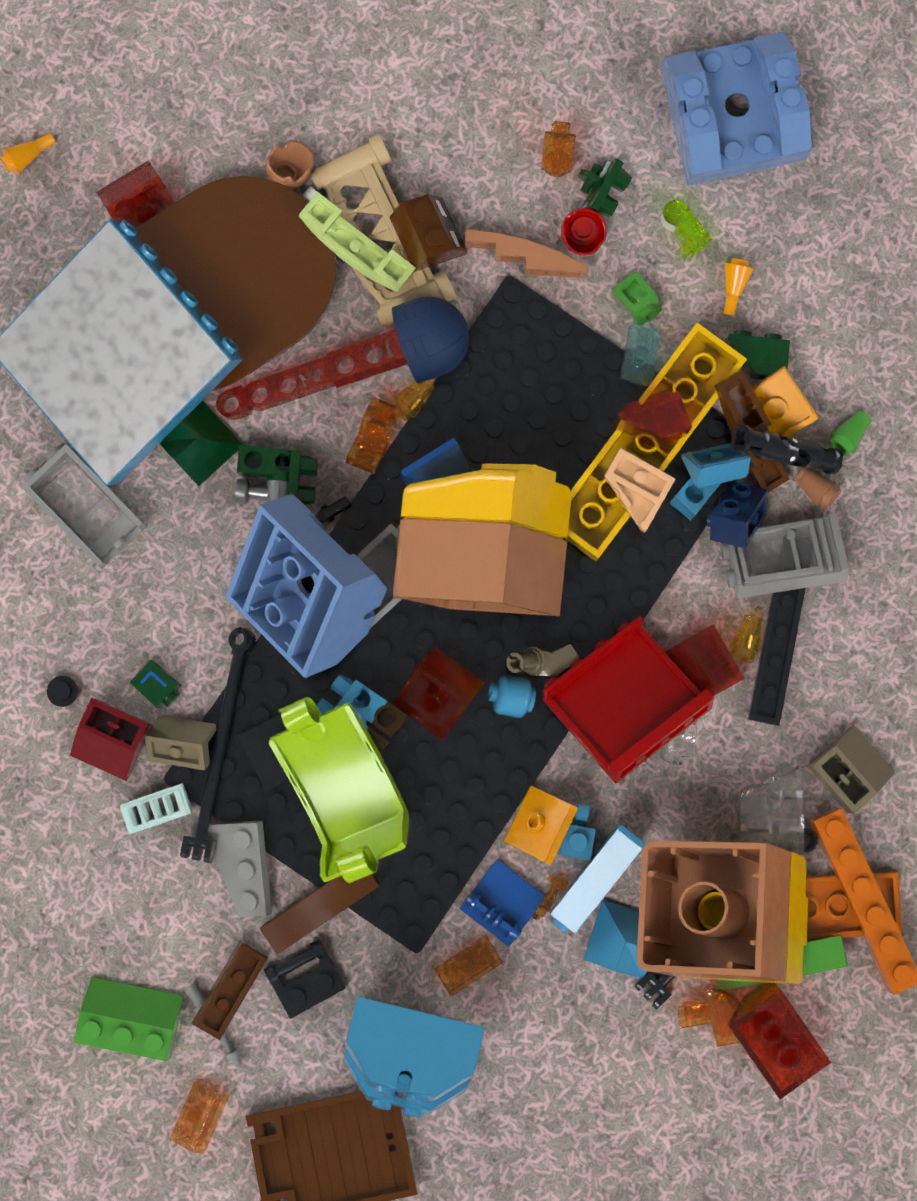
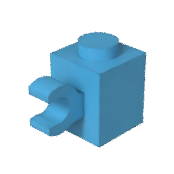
[558,803,596,860]

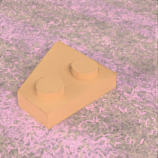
[604,448,675,533]

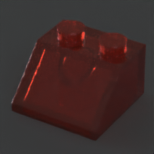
[96,160,175,229]
[393,646,485,741]

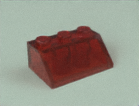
[727,983,831,1100]

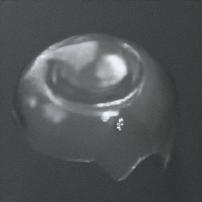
[658,722,697,765]

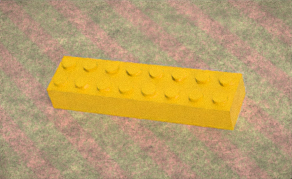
[565,322,747,562]

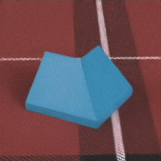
[584,899,646,978]

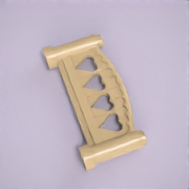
[311,134,457,326]

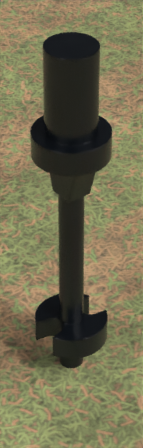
[315,496,352,523]

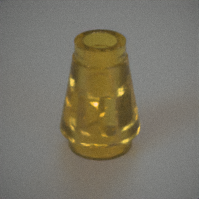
[390,380,435,422]
[729,615,762,663]

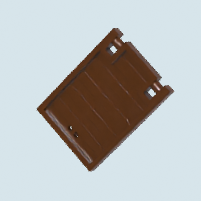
[246,1091,418,1201]

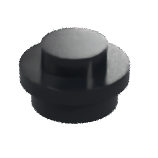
[47,676,78,707]

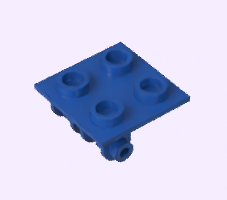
[459,859,546,947]

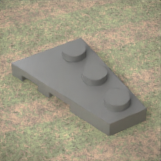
[207,821,272,917]

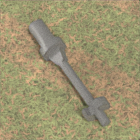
[185,982,242,1067]

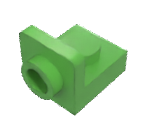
[612,271,662,327]

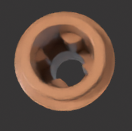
[794,468,841,510]

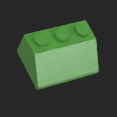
[73,977,184,1061]

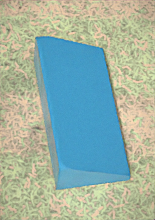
[682,443,751,488]

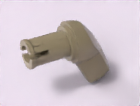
[506,642,581,676]

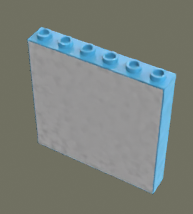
[0,219,243,486]

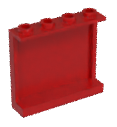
[543,616,714,784]

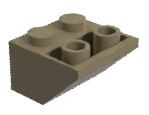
[807,725,895,814]

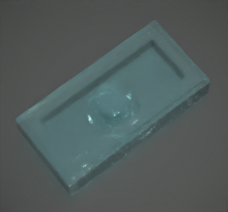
[621,323,661,387]

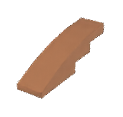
[465,229,587,278]

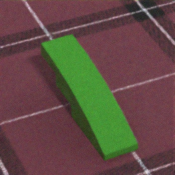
[717,935,848,991]

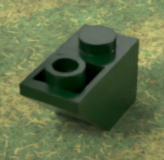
[725,330,790,380]

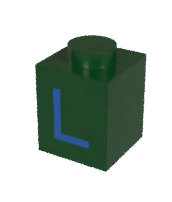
[130,659,181,709]

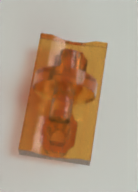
[541,121,576,177]

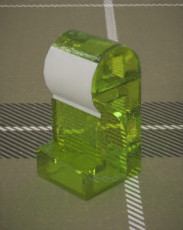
[661,200,712,262]

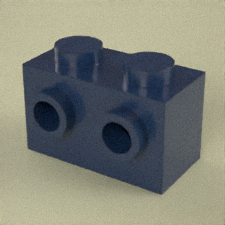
[707,481,768,548]

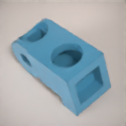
[670,478,721,521]

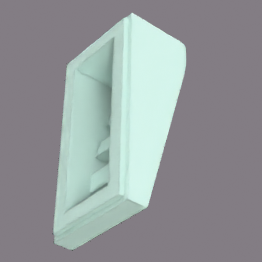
[120,783,193,834]

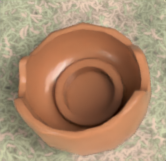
[265,140,314,188]

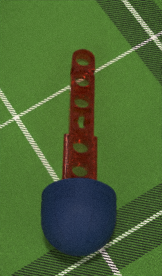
[216,297,469,420]

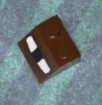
[389,194,468,272]

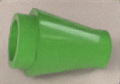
[829,410,872,456]

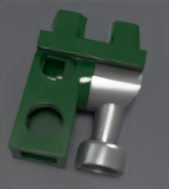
[235,444,318,506]

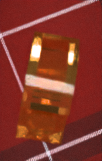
[346,396,401,474]
[678,988,748,1047]

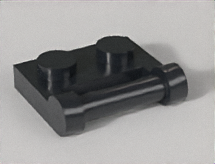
[264,939,346,1019]

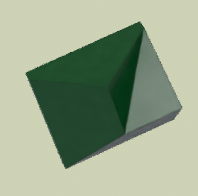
[159,400,243,487]

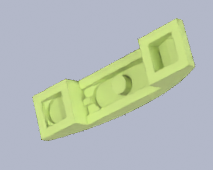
[299,192,416,292]

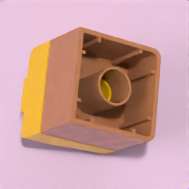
[393,463,571,616]
[637,841,808,984]

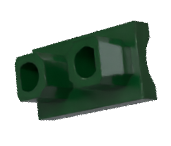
[578,158,632,217]

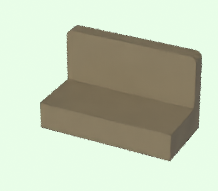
[145,715,217,770]

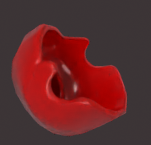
[561,207,607,256]

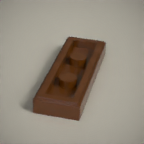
[191,941,268,1040]

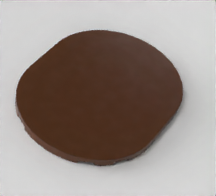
[136,176,336,391]

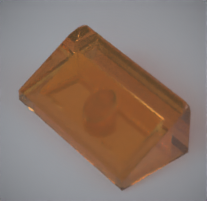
[434,935,504,997]
[170,1081,229,1154]

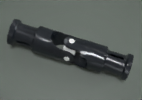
[731,425,843,474]

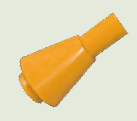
[0,133,56,176]
[723,258,754,316]

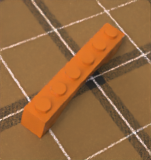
[808,808,917,995]

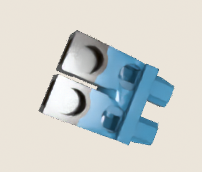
[317,674,409,755]

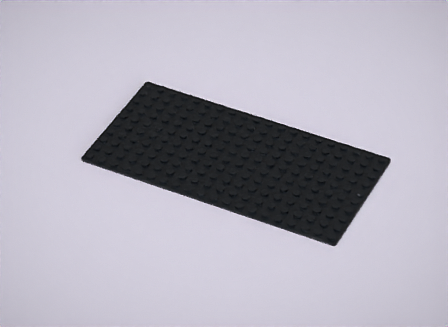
[164,276,738,953]

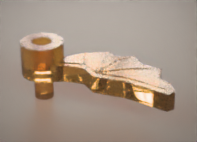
[532,875,568,920]

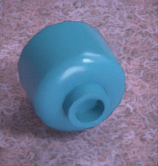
[488,674,536,718]

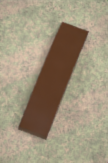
[715,370,789,493]
[260,874,380,955]

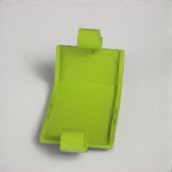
[269,697,409,883]

